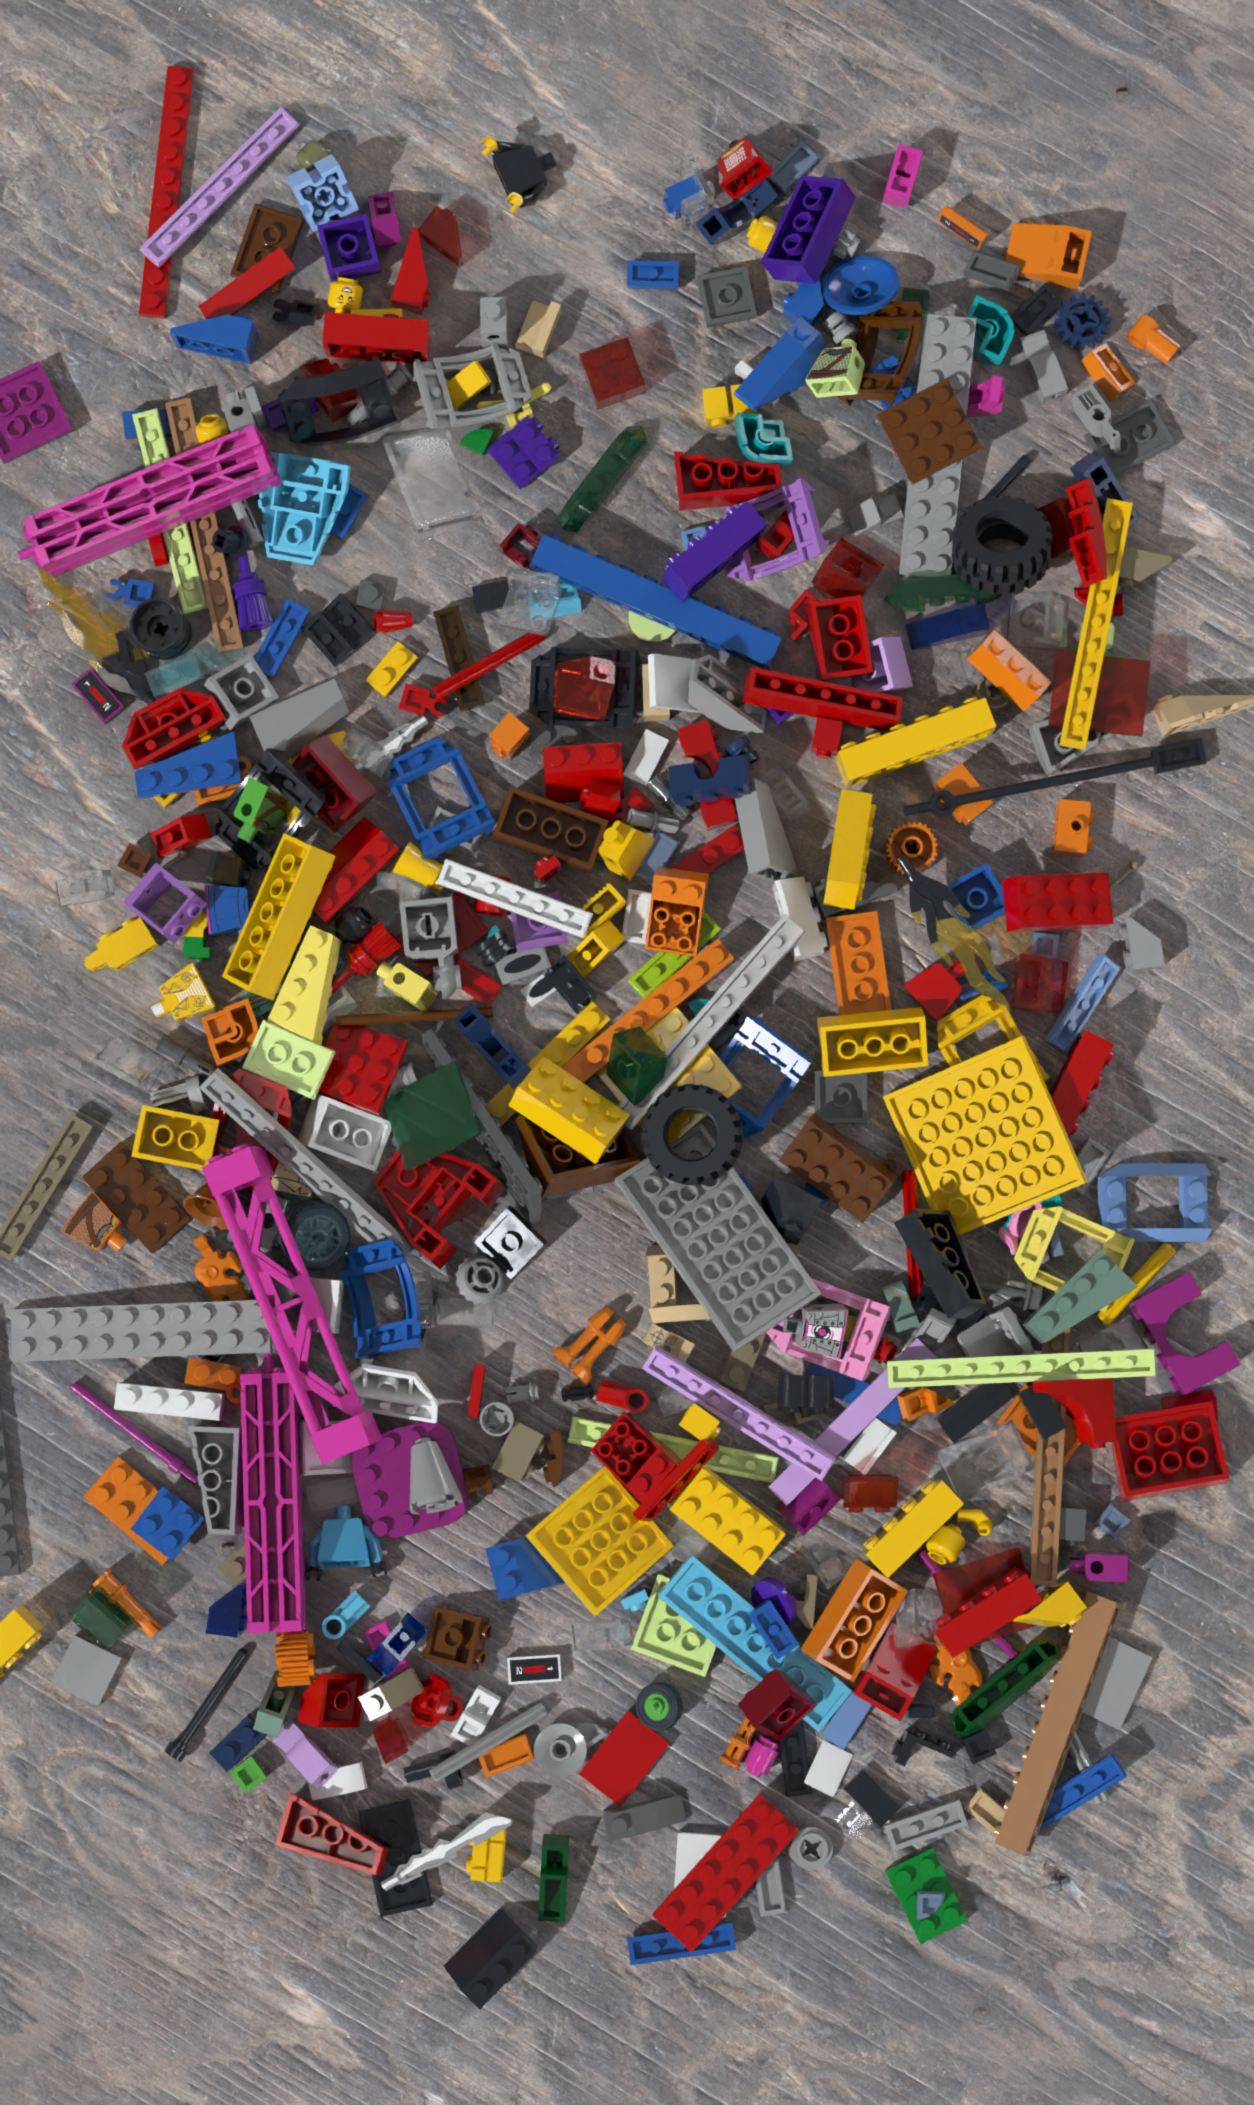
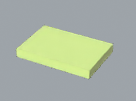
[242,1020,336,1100]

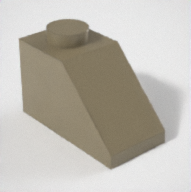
[1117,546,1172,589]
[358,1667,425,1721]

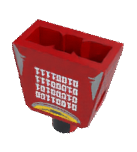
[717,138,773,201]

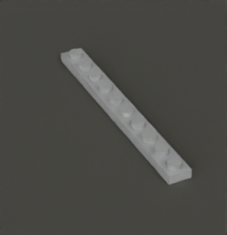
[618,914,805,1130]
[199,1068,412,1255]

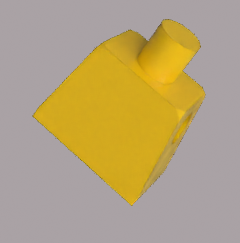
[598,820,655,881]

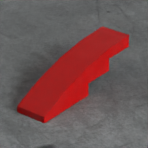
[1066,479,1107,588]

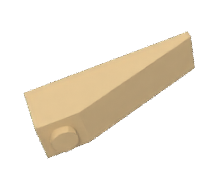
[1152,695,1254,738]

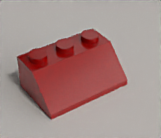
[806,595,873,681]
[543,742,624,803]

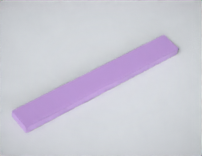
[140,107,300,268]
[768,1338,936,1506]
[642,1345,836,1481]

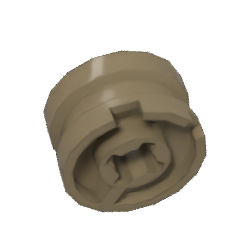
[974,677,1010,712]

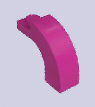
[967,375,1005,417]

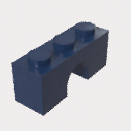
[669,755,752,806]

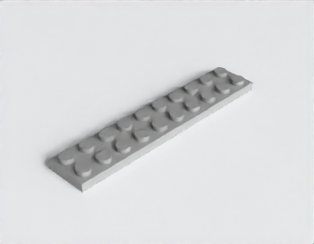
[898,314,976,579]
[11,1299,272,1362]

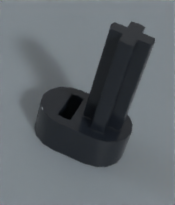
[403,1750,463,1790]

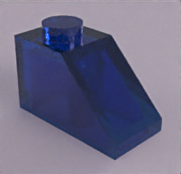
[367,1612,427,1676]

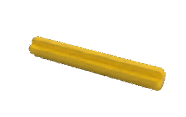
[1097,1242,1176,1326]

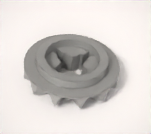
[790,1826,833,1870]

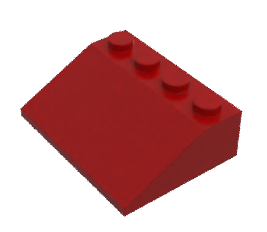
[1111,1401,1229,1502]

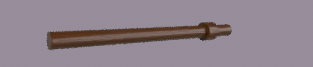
[336,1006,493,1026]

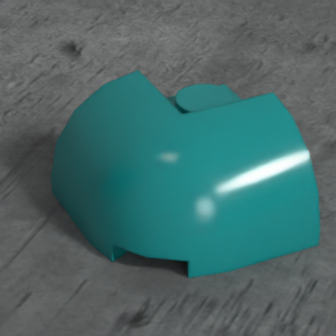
[966,295,1015,366]
[735,413,793,466]

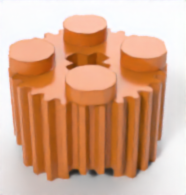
[884,822,938,876]
[275,1631,316,1687]

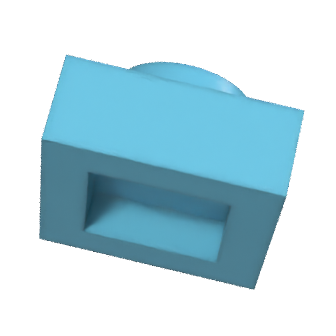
[621,1587,649,1612]

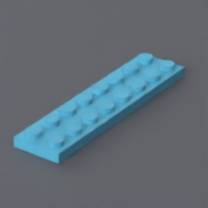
[657,1554,852,1732]

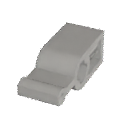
[1019,330,1068,404]
[1072,384,1120,453]

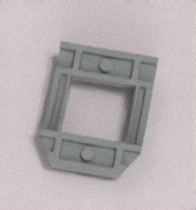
[413,343,532,429]

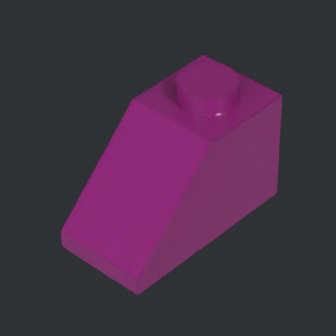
[368,192,402,247]

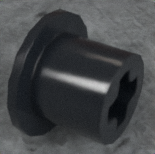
[212,525,248,559]

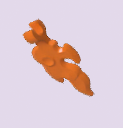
[193,1234,250,1302]
[929,1630,982,1706]

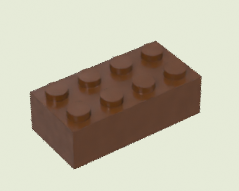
[493,786,609,874]
[778,1113,898,1223]

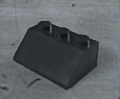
[443,1908,537,2009]

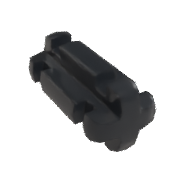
[561,1385,593,1402]

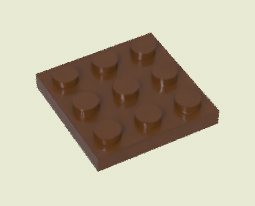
[877,378,982,485]

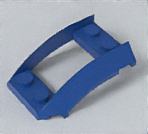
[388,737,496,860]
[707,1015,812,1139]
[339,1239,421,1359]

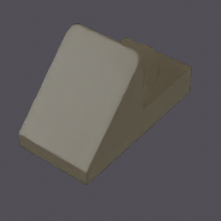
[795,1573,818,1629]

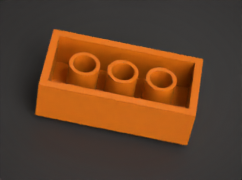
[800,1559,908,1682]

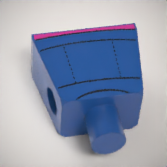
[205,885,255,937]

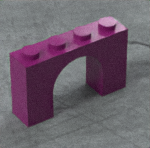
[1130,1272,1240,1395]

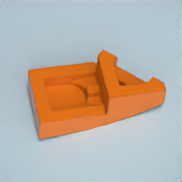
[897,1387,953,1422]

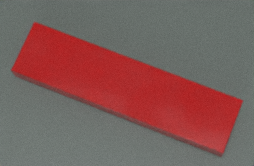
[198,246,297,319]
[632,1439,720,1522]

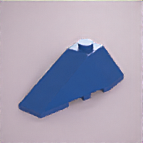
[733,317,826,411]

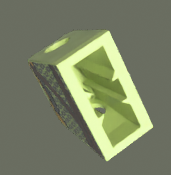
[805,339,865,398]

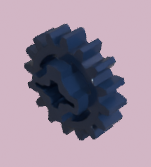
[1054,293,1111,351]

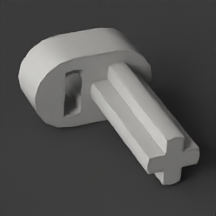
[150,1075,209,1113]

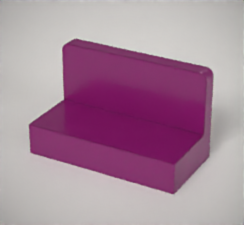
[775,1477,841,1536]

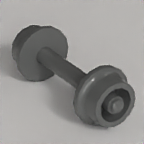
[972,1266,1045,1312]

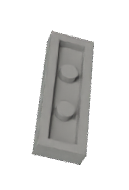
[884,1799,968,1852]

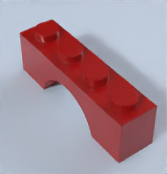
[677,720,738,831]

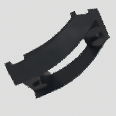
[278,356,398,446]
[529,647,642,727]
[216,748,326,869]

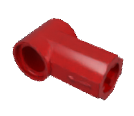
[596,1379,649,1412]

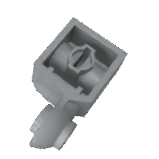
[399,897,462,1000]

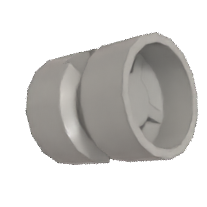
[480,1401,515,1436]

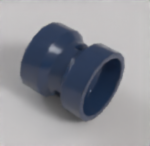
[724,735,760,765]

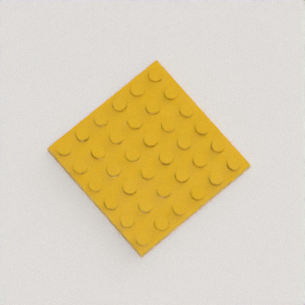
[883,1036,1088,1235]

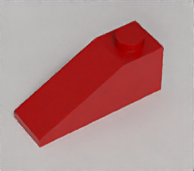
[391,227,432,315]

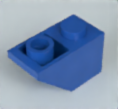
[782,279,824,326]

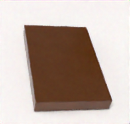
[230,203,304,293]

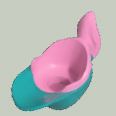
[999,1194,1062,1255]

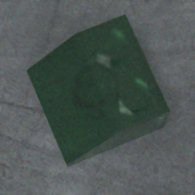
[606,1026,668,1106]
[70,1587,134,1649]

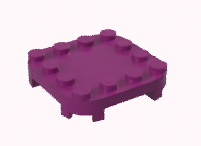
[352,1422,469,1538]

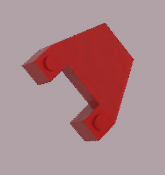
[372,1141,506,1270]

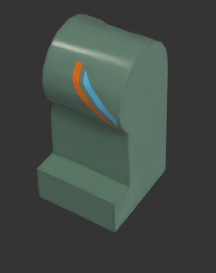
[881,1280,920,1333]

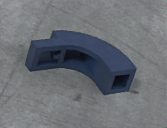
[452,1004,531,1089]

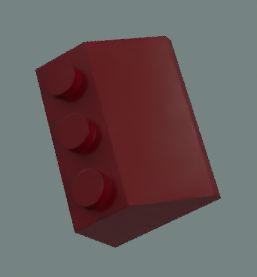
[292,734,377,833]

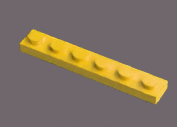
[486,1001,611,1127]

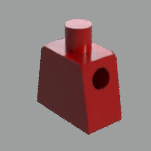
[903,959,968,1022]

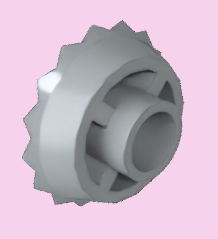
[455,1255,504,1305]

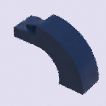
[696,178,780,245]

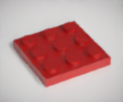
[317,1019,409,1115]

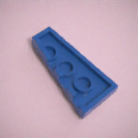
[134,731,242,799]

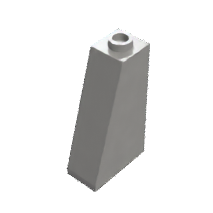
[249,678,350,760]
[735,778,799,883]

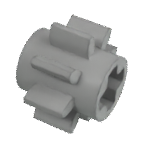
[833,225,861,260]

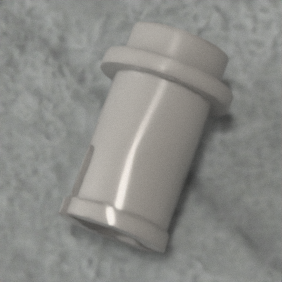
[506,1382,540,1404]

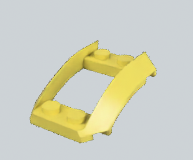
[1014,1206,1135,1312]

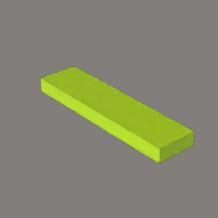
[628,911,722,998]

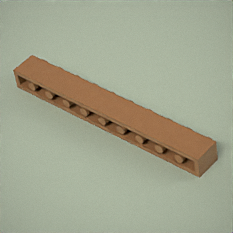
[994,1592,1122,1856]

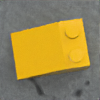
[132,1105,220,1171]

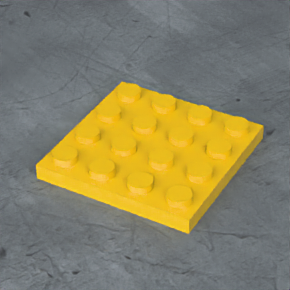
[597,1007,743,1144]
[525,1466,674,1617]

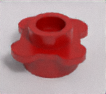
[874,1337,898,1364]

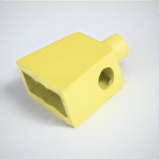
[376,961,439,1011]

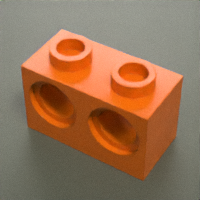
[489,712,530,761]

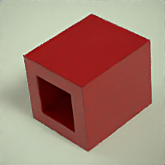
[811,717,843,759]
[579,777,620,821]

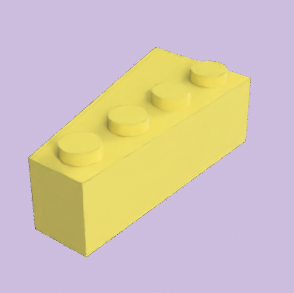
[267,925,341,1045]

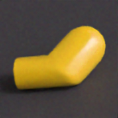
[957,1509,993,1536]

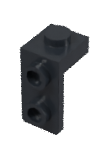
[891,1728,956,1767]

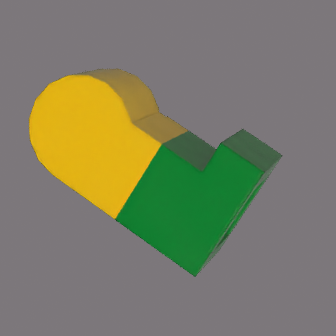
[183,911,213,960]

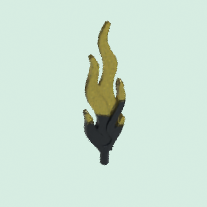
[39,566,156,705]
[896,855,1011,1023]

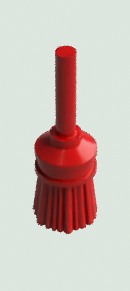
[331,921,403,995]

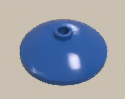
[822,256,899,315]

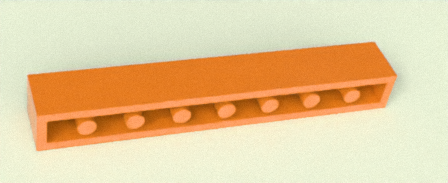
[560,939,734,1084]

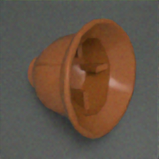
[183,1183,230,1230]

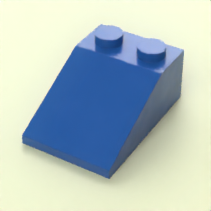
[170,313,258,365]
[485,1537,565,1602]

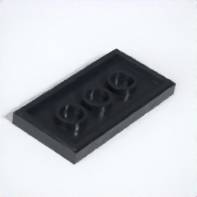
[358,1799,433,1917]

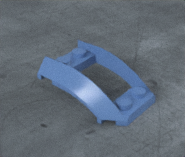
[1098,1163,1212,1242]

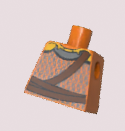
[60,1191,128,1252]

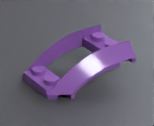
[719,478,830,581]

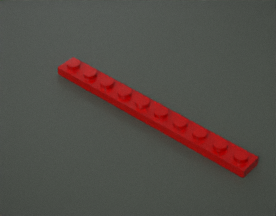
[139,66,194,319]

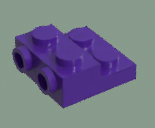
[486,415,561,490]

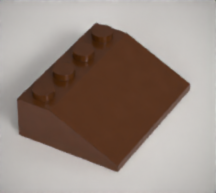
[516,1098,641,1198]

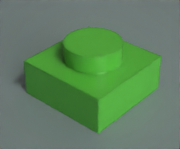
[230,1755,268,1794]

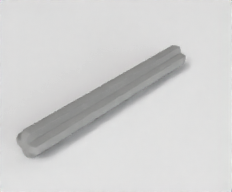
[429,1703,547,1782]

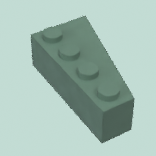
[1022,1249,1138,1344]

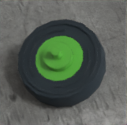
[635,1682,683,1731]

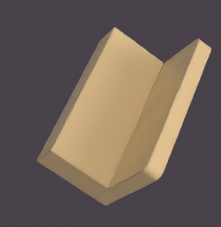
[515,301,561,359]

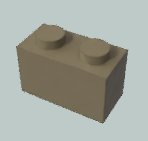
[492,1420,546,1483]

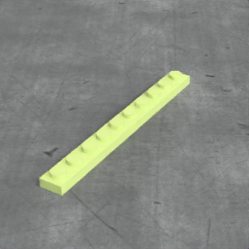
[887,1349,1155,1388]

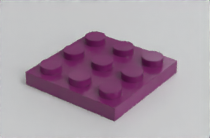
[0,361,73,464]

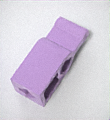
[272,1719,338,1788]

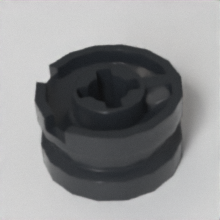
[474,930,515,968]

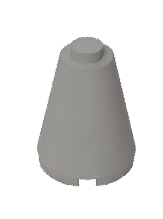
[409,1438,463,1514]

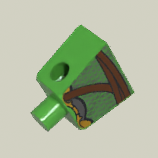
[234,777,292,844]

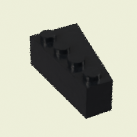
[894,1208,987,1319]

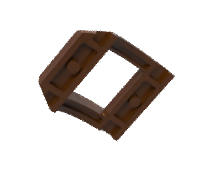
[835,301,923,407]

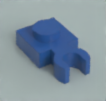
[107,578,155,607]

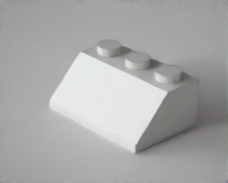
[773,876,828,962]

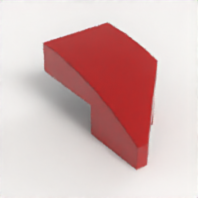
[789,589,820,641]

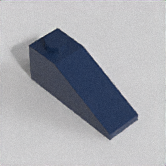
[1070,453,1140,528]

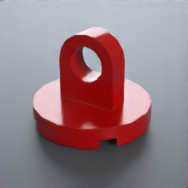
[411,1674,463,1728]

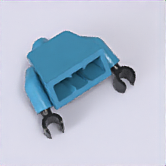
[305,1506,387,1581]

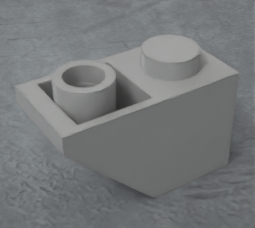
[1119,918,1165,972]

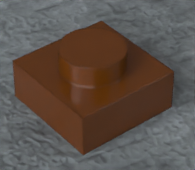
[117,843,154,878]

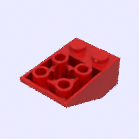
[590,1411,682,1503]
[852,1622,937,1721]

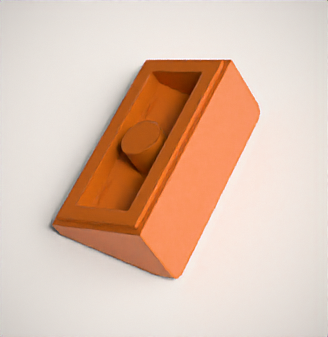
[1081,343,1136,401]

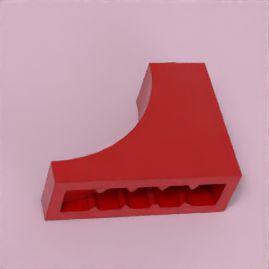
[1033,1378,1116,1448]

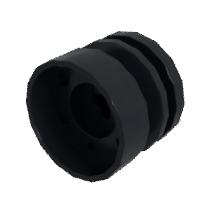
[130,597,193,661]

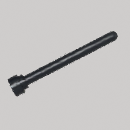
[164,1648,248,1762]

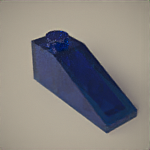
[906,604,990,650]

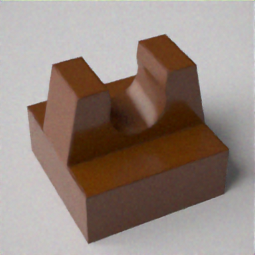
[463,1464,493,1499]

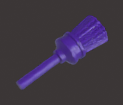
[232,526,273,632]

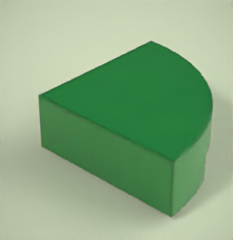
[460,429,494,456]

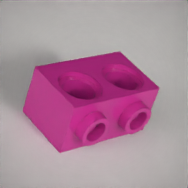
[882,144,923,209]

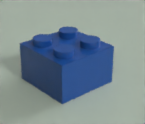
[944,863,1005,937]

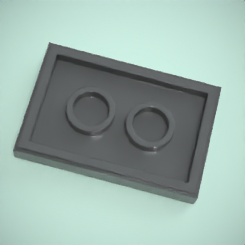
[1084,399,1177,477]

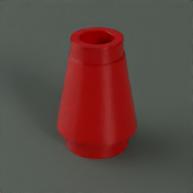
[374,609,412,634]

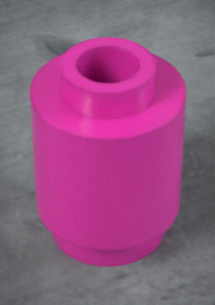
[744,1735,779,1777]

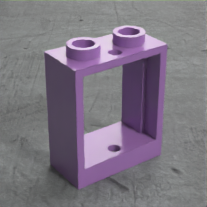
[123,863,207,944]

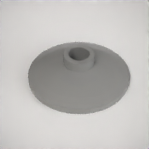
[534,1723,587,1777]

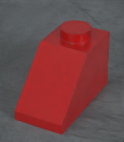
[150,813,212,858]

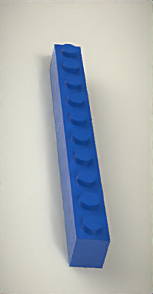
[529,534,781,670]

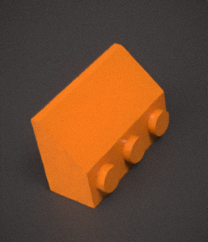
[967,627,1051,712]

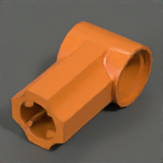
[1126,314,1181,364]

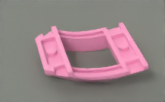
[767,1278,890,1381]

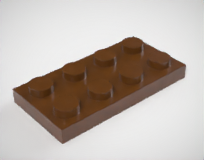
[82,1142,192,1254]

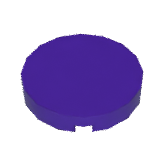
[751,1577,797,1626]

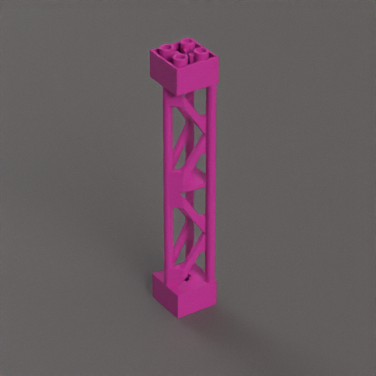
[202,1143,383,1465]

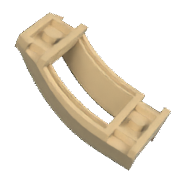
[645,1245,710,1324]

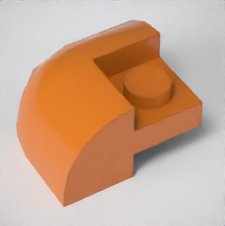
[200,998,259,1066]

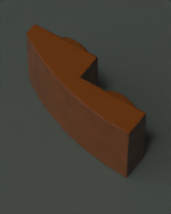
[543,1430,563,1487]

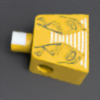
[150,963,218,1022]

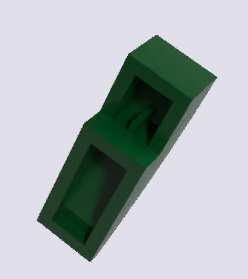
[538,1834,570,1922]

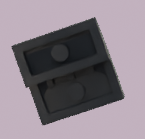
[301,593,376,667]

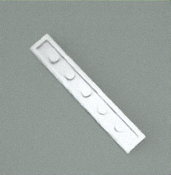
[437,859,593,939]

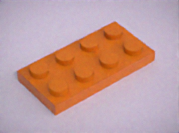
[825,911,891,1015]
[83,1456,169,1566]

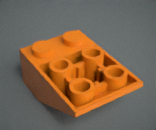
[1005,223,1092,290]
[645,866,710,957]

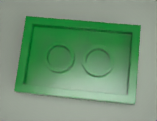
[885,1846,968,1944]

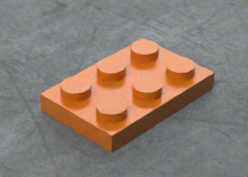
[994,1384,1080,1467]

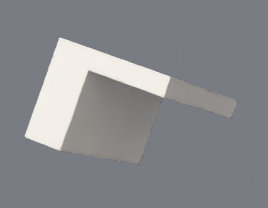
[842,1417,896,1475]

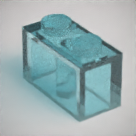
[145,653,205,697]

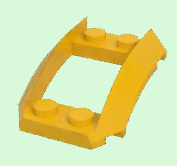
[937,995,1050,1084]

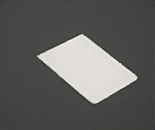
[804,1740,853,1797]

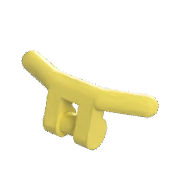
[477,383,551,428]

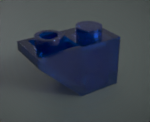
[206,1582,247,1638]

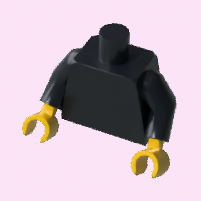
[480,136,556,213]

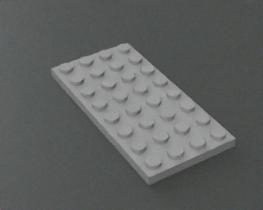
[615,1123,822,1353]

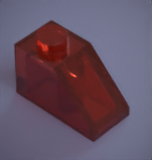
[418,206,463,267]
[372,1716,413,1764]

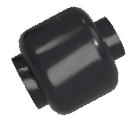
[334,906,373,944]

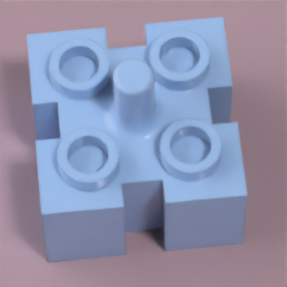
[286,154,359,232]

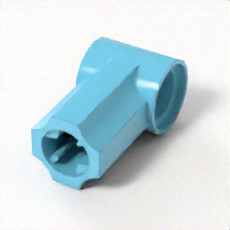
[322,1590,371,1639]

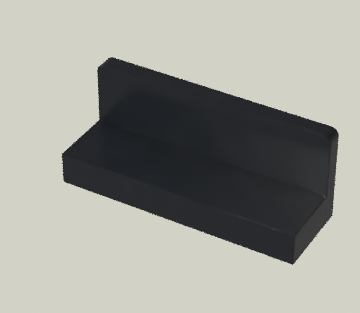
[934,1383,1015,1443]

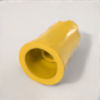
[392,841,444,894]

